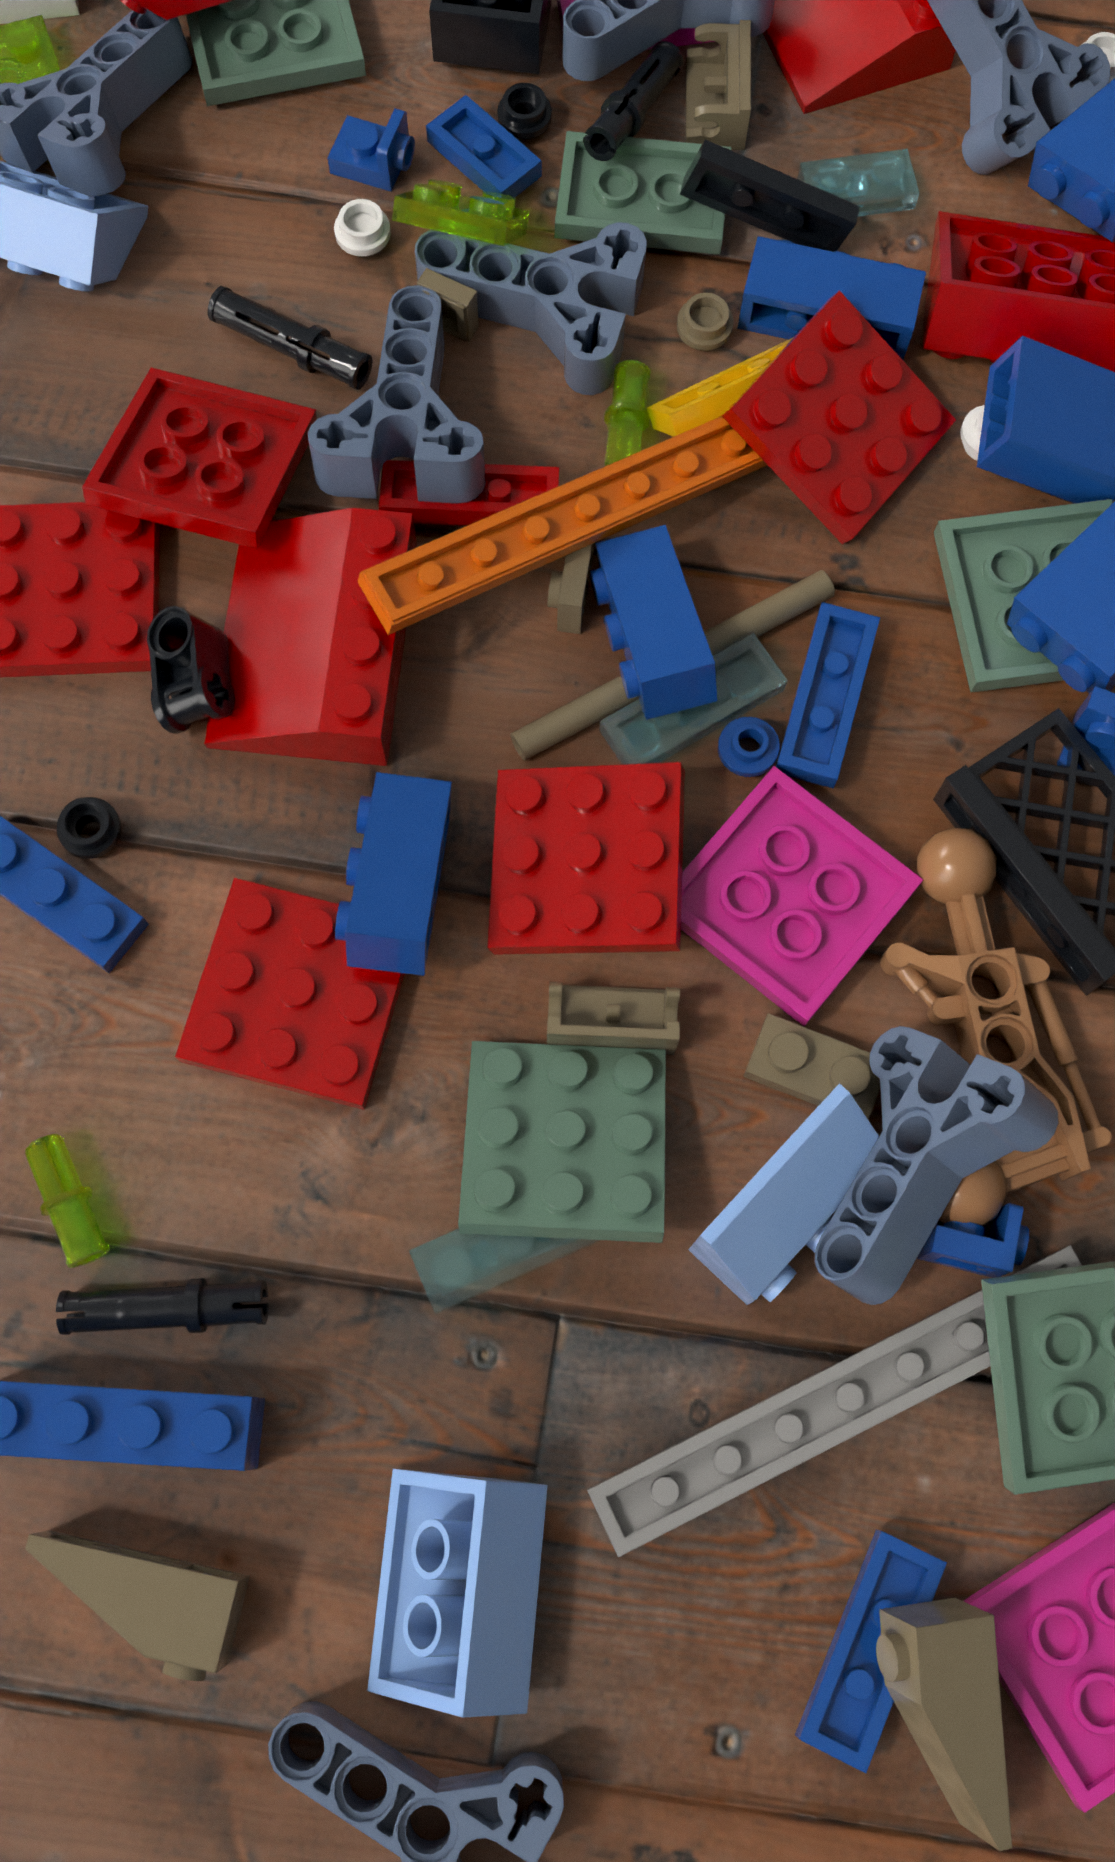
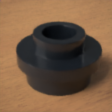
[497,83,552,139]
[57,797,121,859]

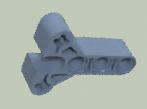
[562,0,775,81]
[927,0,1110,175]
[0,10,193,196]
[415,222,647,395]
[308,285,486,503]
[814,1026,1058,1305]
[268,1701,564,1862]

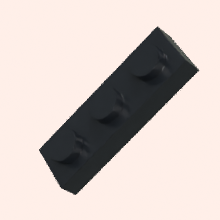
[680,139,860,252]

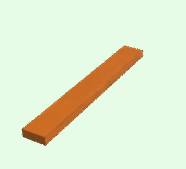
[357,416,767,635]

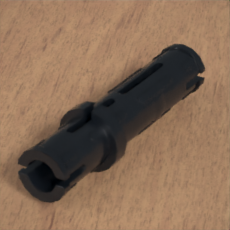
[583,41,683,161]
[207,286,373,390]
[56,1278,269,1335]

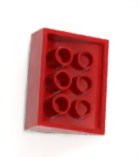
[763,0,956,114]
[923,211,1115,372]
[204,508,417,766]

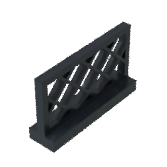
[933,708,1115,996]

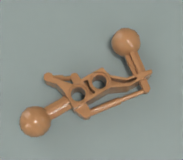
[880,827,1112,1226]

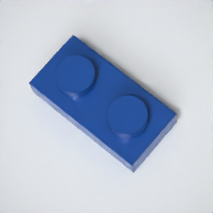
[426,95,542,208]

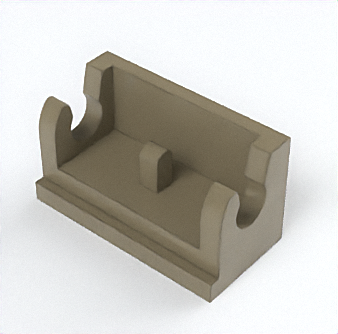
[685,20,751,150]
[547,982,680,1055]

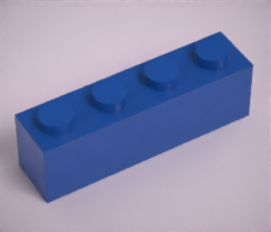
[0,1381,265,1471]

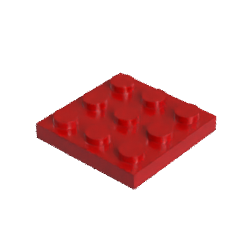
[722,290,956,544]
[82,367,317,549]
[0,502,160,678]
[487,762,685,955]
[175,878,405,1110]

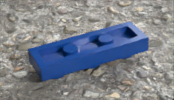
[776,602,880,789]
[0,816,149,973]
[795,1529,947,1773]

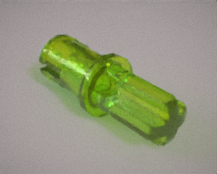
[604,360,651,466]
[25,1134,110,1268]

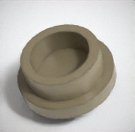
[677,293,734,351]

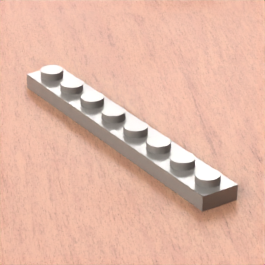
[587,1245,1082,1557]

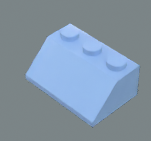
[0,160,148,291]
[688,1083,879,1305]
[367,1469,548,1718]

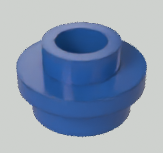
[718,717,780,777]

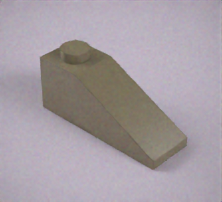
[25,1530,250,1681]
[876,1597,1012,1851]

